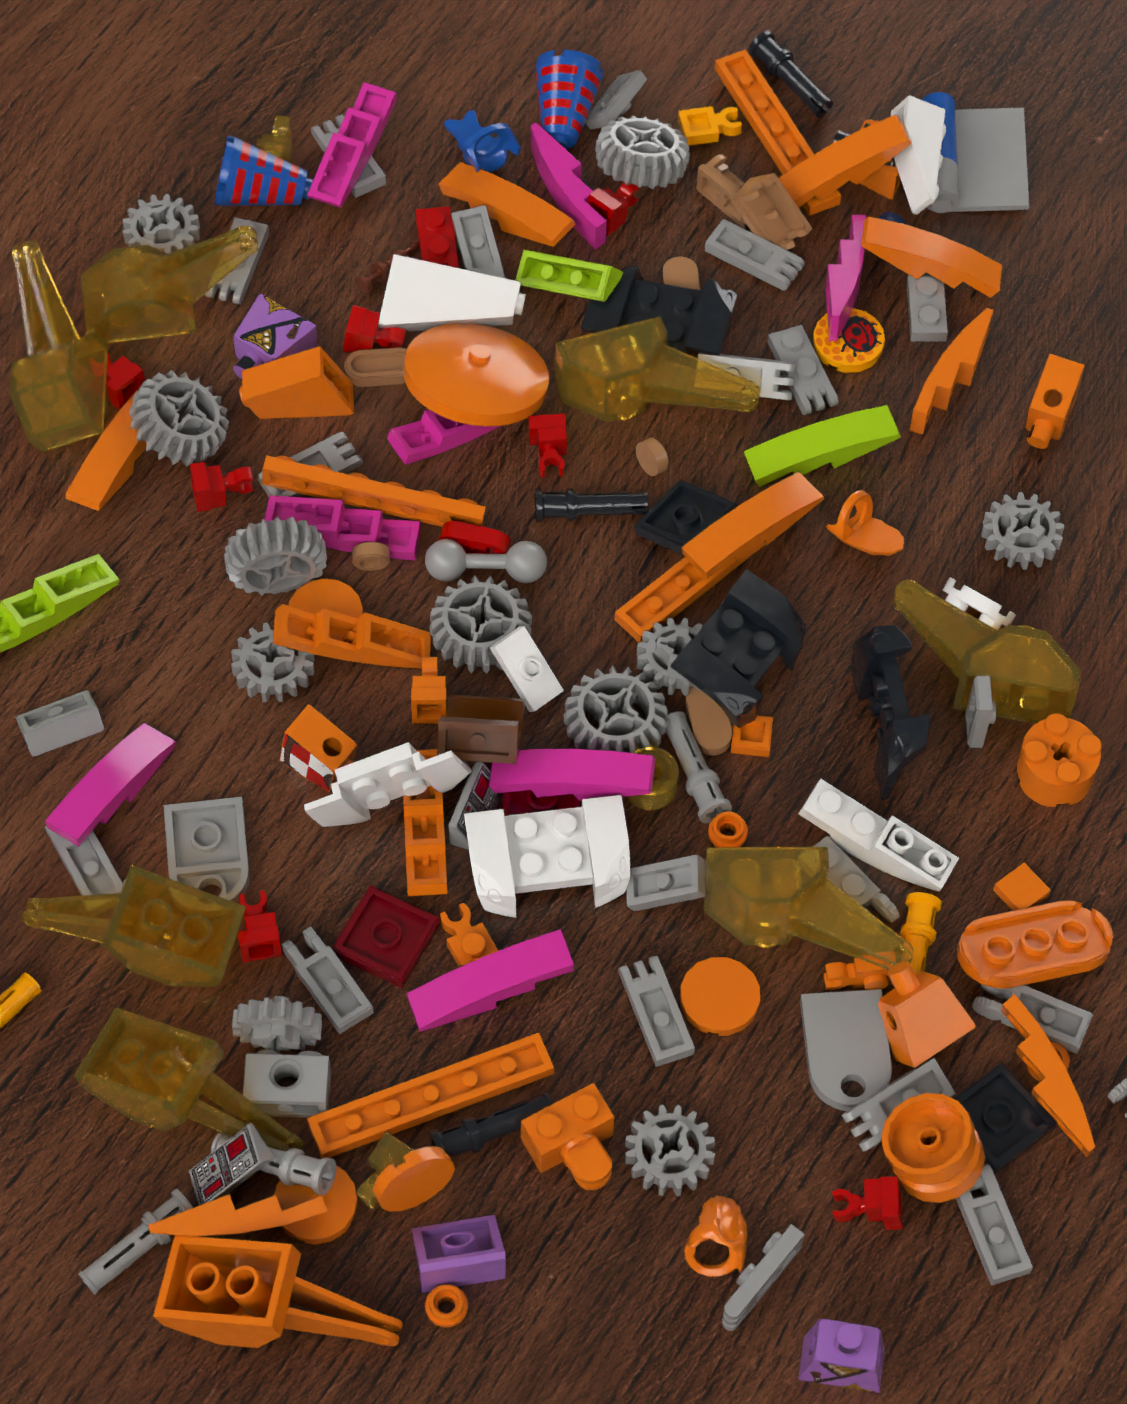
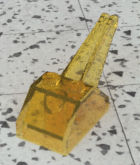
[81,226,258,345]
[10,240,108,453]
[555,316,760,422]
[893,580,1081,723]
[703,847,913,970]
[21,865,246,987]
[74,1007,306,1152]

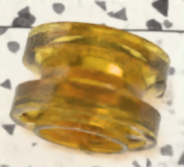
[626,747,679,810]

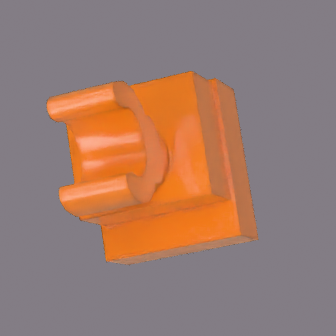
[411,657,447,724]

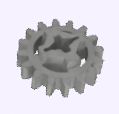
[122,194,200,265]
[981,492,1064,570]
[637,618,702,696]
[231,623,315,702]
[232,996,322,1053]
[625,1105,715,1196]

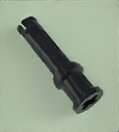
[748,31,833,118]
[534,488,648,522]
[428,1092,552,1158]

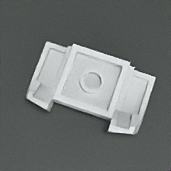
[304,742,472,827]
[464,795,630,918]

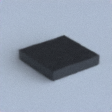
[634,479,738,555]
[954,1062,1057,1175]

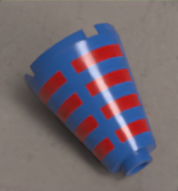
[535,49,604,150]
[214,135,313,206]

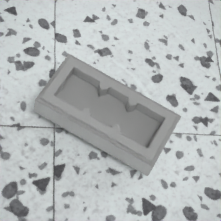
[585,70,647,130]
[965,676,996,748]

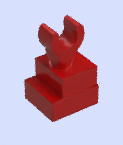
[587,182,641,236]
[343,305,406,353]
[85,349,145,410]
[528,413,567,478]
[190,462,254,512]
[237,890,282,963]
[832,1176,903,1230]

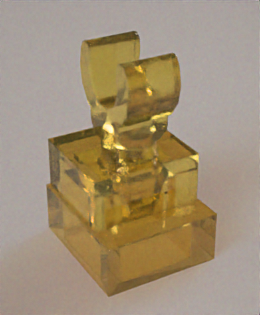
[256,115,293,163]
[356,1131,413,1208]

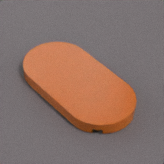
[957,900,1113,989]

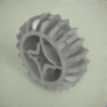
[595,115,690,189]
[129,370,229,467]
[224,517,327,596]
[429,575,532,674]
[564,665,668,755]

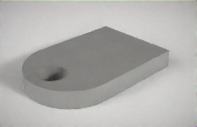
[163,797,250,914]
[800,989,892,1111]

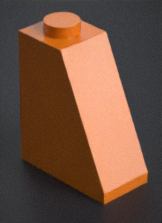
[239,346,354,419]

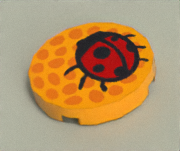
[812,308,885,373]

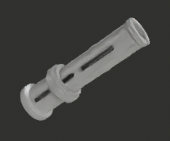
[663,711,732,824]
[211,1132,337,1196]
[78,1188,193,1295]

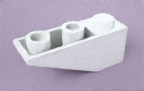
[891,95,946,215]

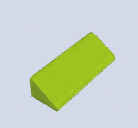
[515,250,623,302]

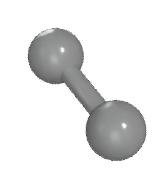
[425,539,547,583]

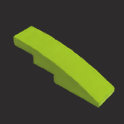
[744,405,901,487]
[0,554,119,653]

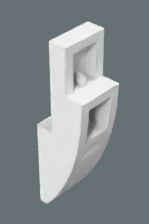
[798,779,959,891]

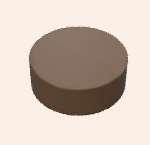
[636,437,669,476]
[352,542,390,571]

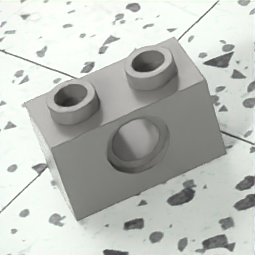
[242,1050,331,1117]

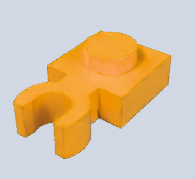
[678,106,742,146]

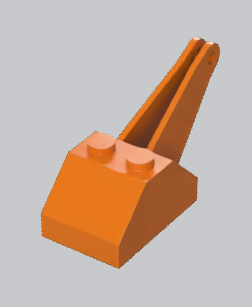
[153,1235,403,1348]

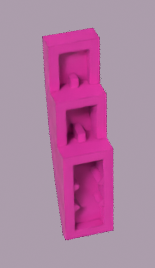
[307,82,397,208]
[531,122,607,250]
[825,215,866,341]
[387,409,500,465]
[265,495,422,561]
[45,723,176,847]
[489,749,656,801]
[407,929,574,1032]

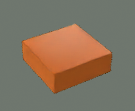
[730,716,773,757]
[993,862,1051,911]

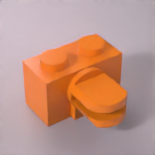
[521,1083,614,1190]

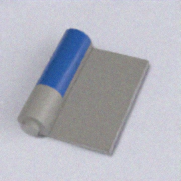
[922,92,1029,213]

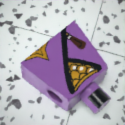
[233,294,318,379]
[798,1319,885,1393]

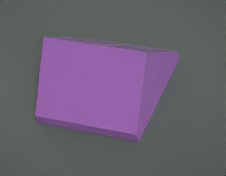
[412,1215,506,1293]

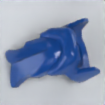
[444,110,520,173]

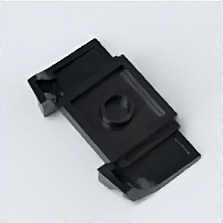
[581,266,737,360]
[670,569,806,728]
[850,625,930,800]

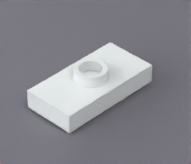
[490,626,564,712]

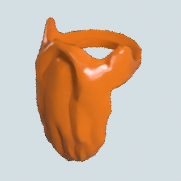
[826,490,904,556]
[685,1195,748,1277]

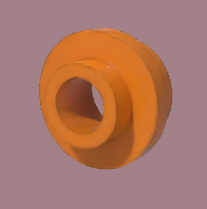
[708,811,748,850]
[425,1284,468,1328]

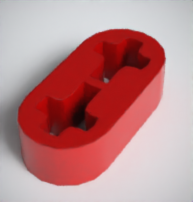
[438,521,511,554]

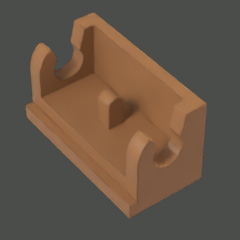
[696,154,749,230]
[730,173,813,250]

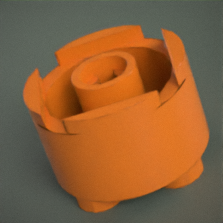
[1016,713,1101,807]

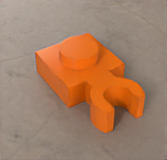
[440,903,498,967]
[823,953,896,990]

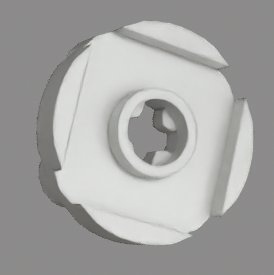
[942,577,1016,631]

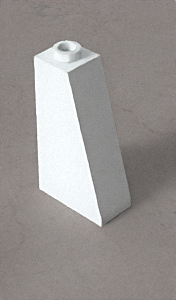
[378,254,526,332]

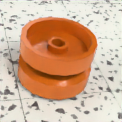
[881,1093,985,1203]

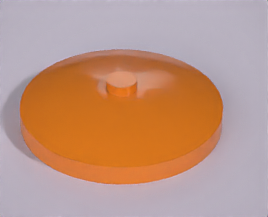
[403,323,549,426]

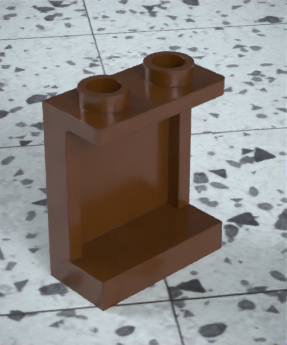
[437,694,525,764]

